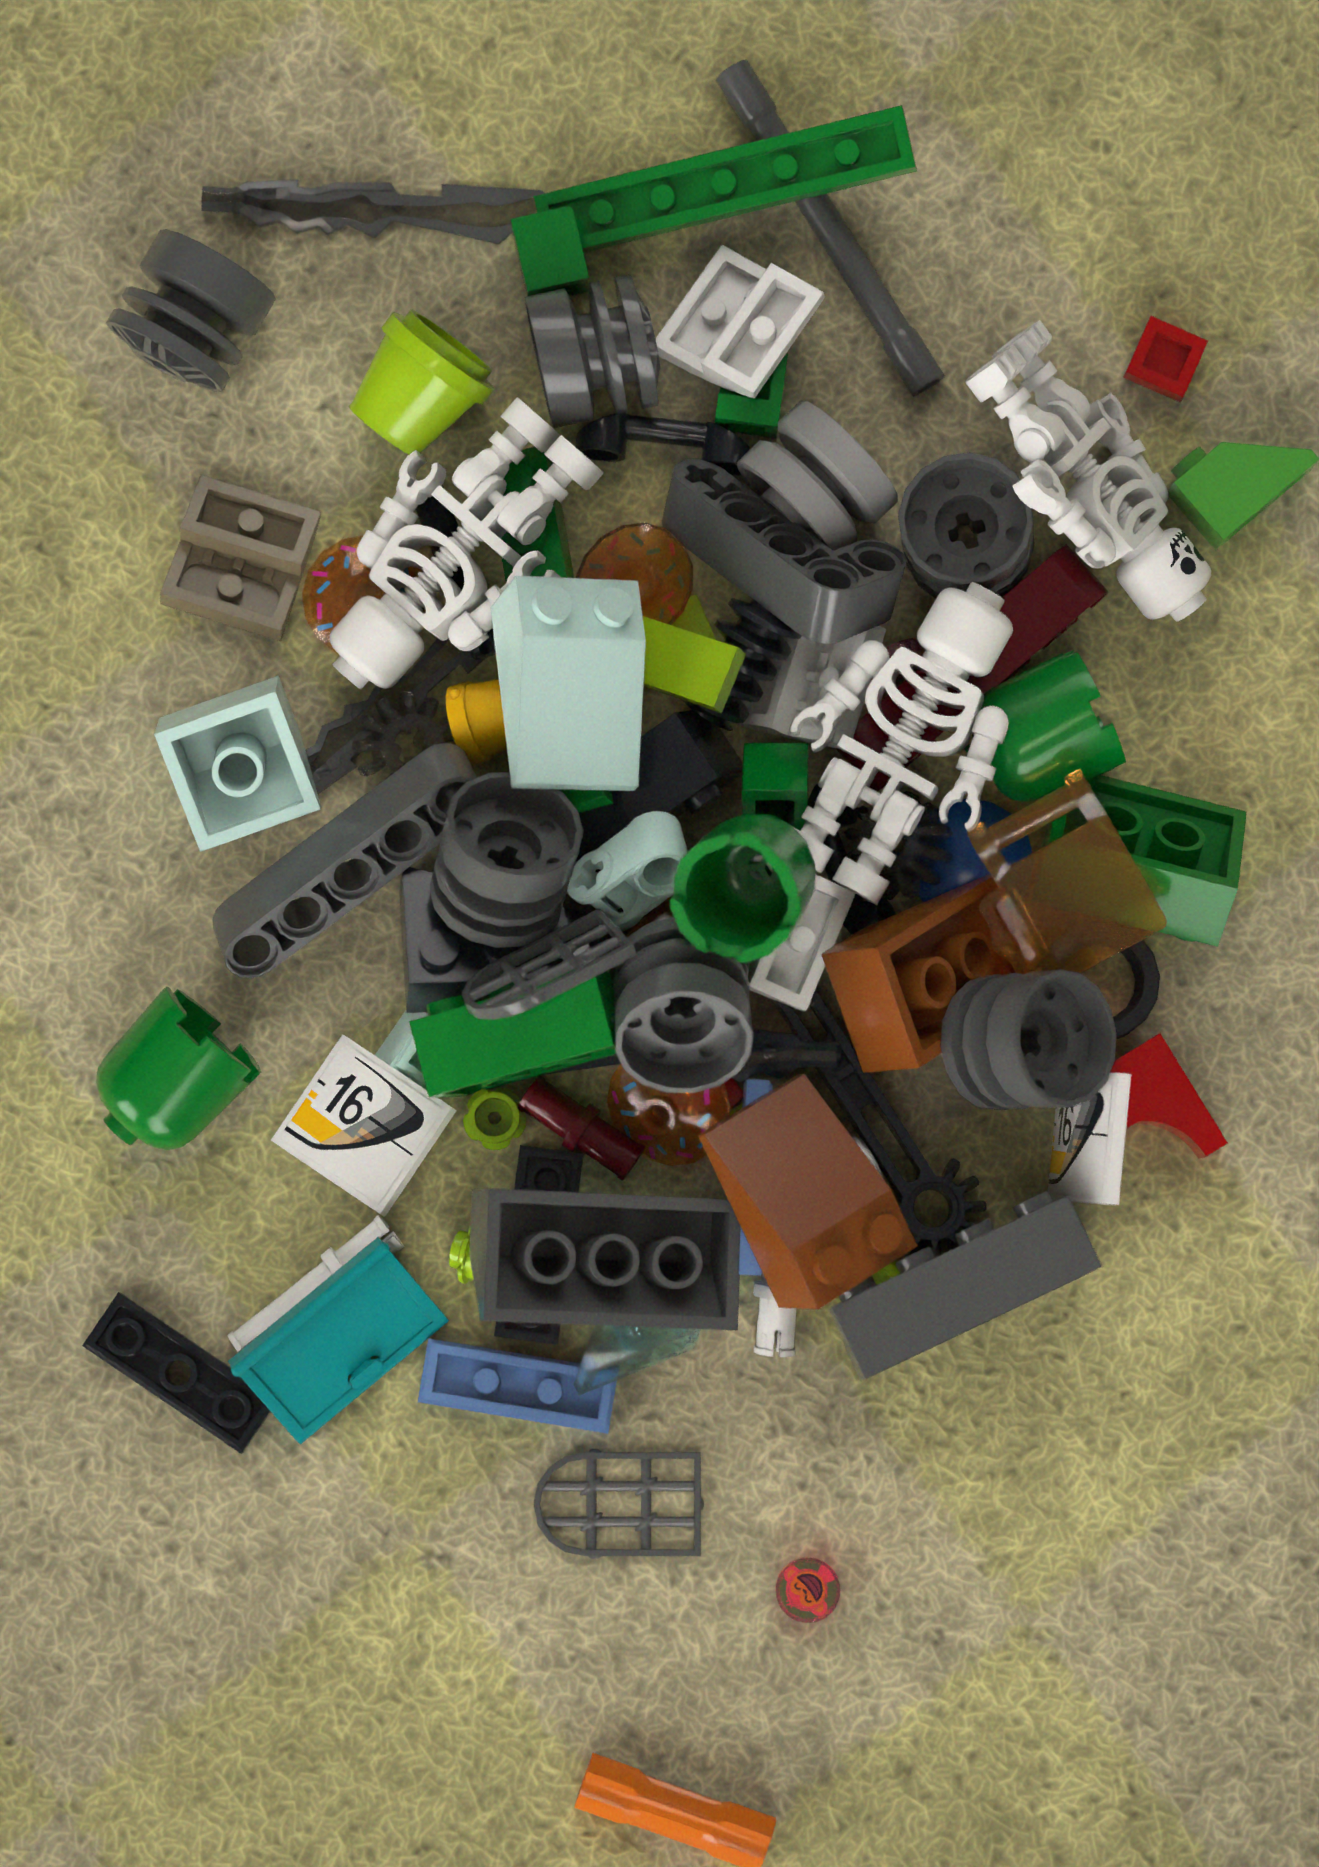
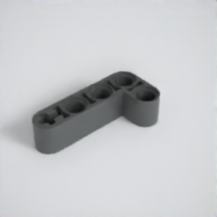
[661,459,907,644]

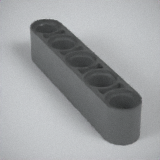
[212,743,477,978]

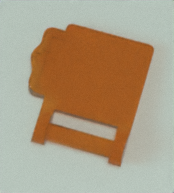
[967,768,1167,975]

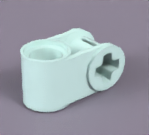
[567,811,687,931]

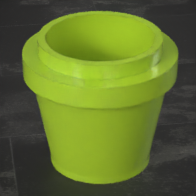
[349,309,495,455]

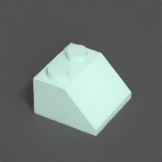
[154,676,321,852]

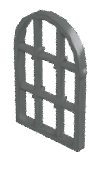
[462,909,637,1020]
[534,1449,704,1559]

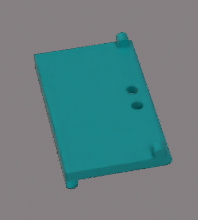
[228,1237,449,1445]

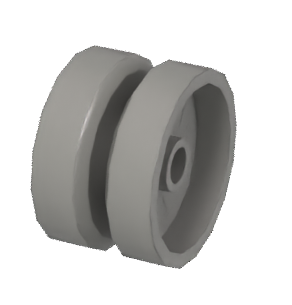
[737,400,898,551]

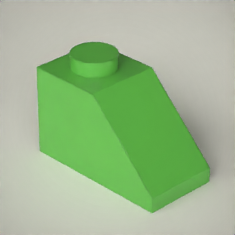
[1168,442,1319,550]

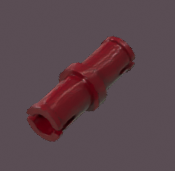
[518,1075,646,1181]

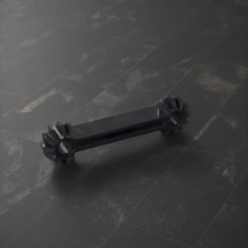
[770,989,987,1257]

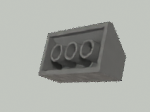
[469,1188,740,1330]
[829,1191,1102,1381]

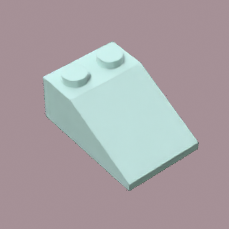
[491,576,646,791]

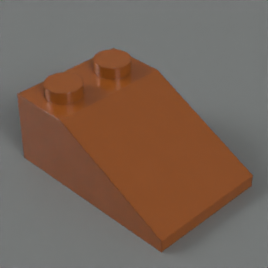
[821,874,1030,1073]
[698,1074,917,1310]

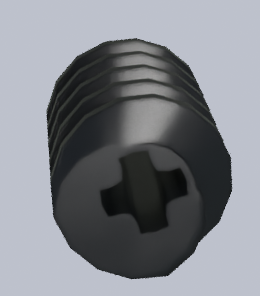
[682,598,802,731]

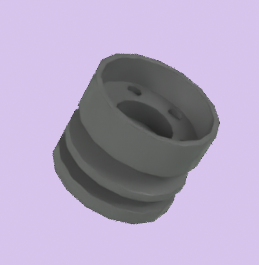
[106,229,276,392]
[524,274,660,429]
[898,452,1035,599]
[429,772,583,948]
[613,918,753,1093]
[941,969,1116,1110]

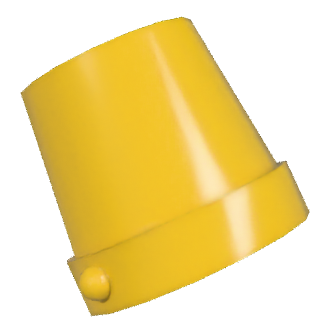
[445,679,507,765]

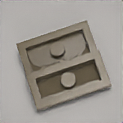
[160,475,321,642]

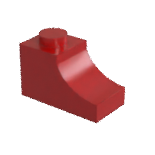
[1110,1033,1228,1159]

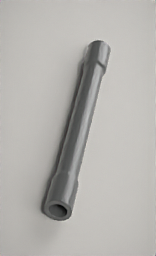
[716,60,945,396]

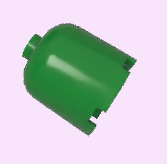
[964,650,1126,803]
[670,813,815,963]
[96,986,261,1150]

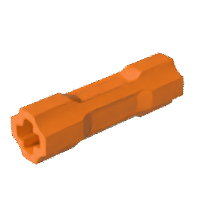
[574,1753,777,1867]

